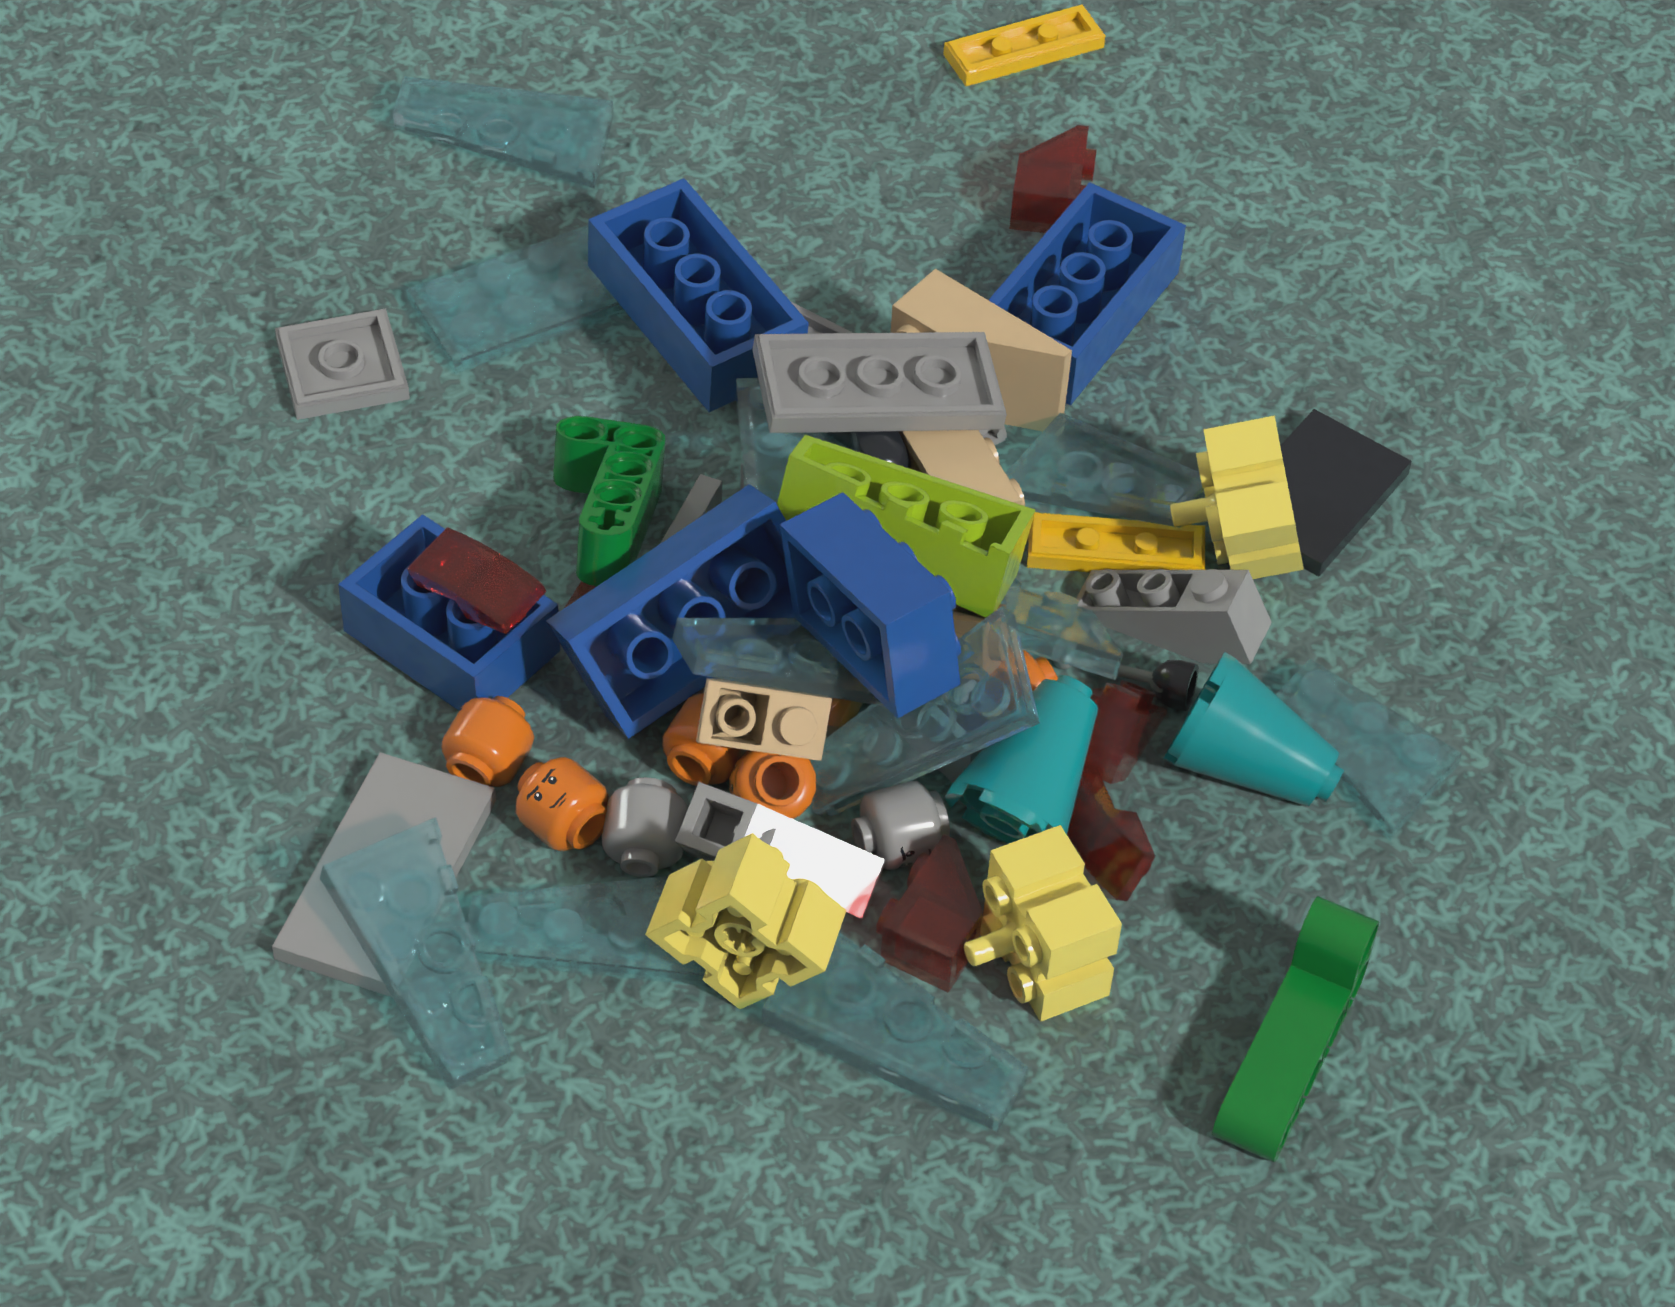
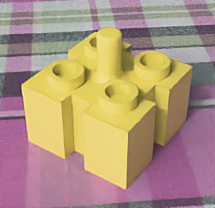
[1170,415,1304,579]
[964,825,1122,1022]
[645,833,847,1009]

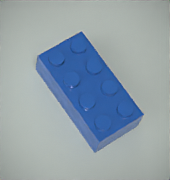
[588,178,809,413]
[989,182,1186,406]
[546,484,799,739]

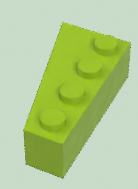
[777,435,1035,620]

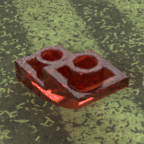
[407,527,547,634]
[1067,764,1156,901]

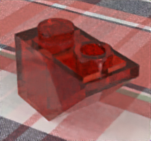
[1009,125,1097,233]
[1083,680,1168,784]
[876,834,983,993]

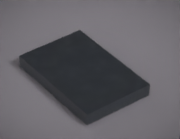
[1280,409,1412,577]

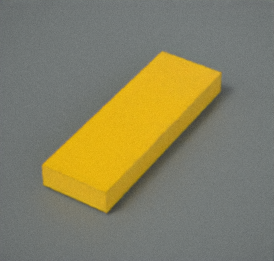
[943,4,1106,87]
[1027,512,1205,572]

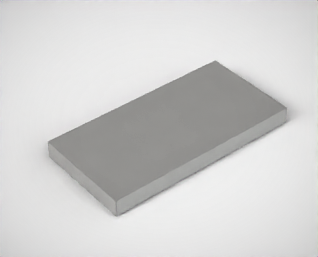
[752,332,1007,433]
[272,752,496,998]

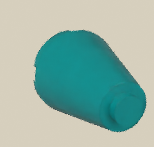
[1163,652,1344,807]
[945,675,1098,844]

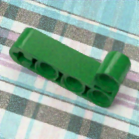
[553,416,666,587]
[1212,896,1379,1162]

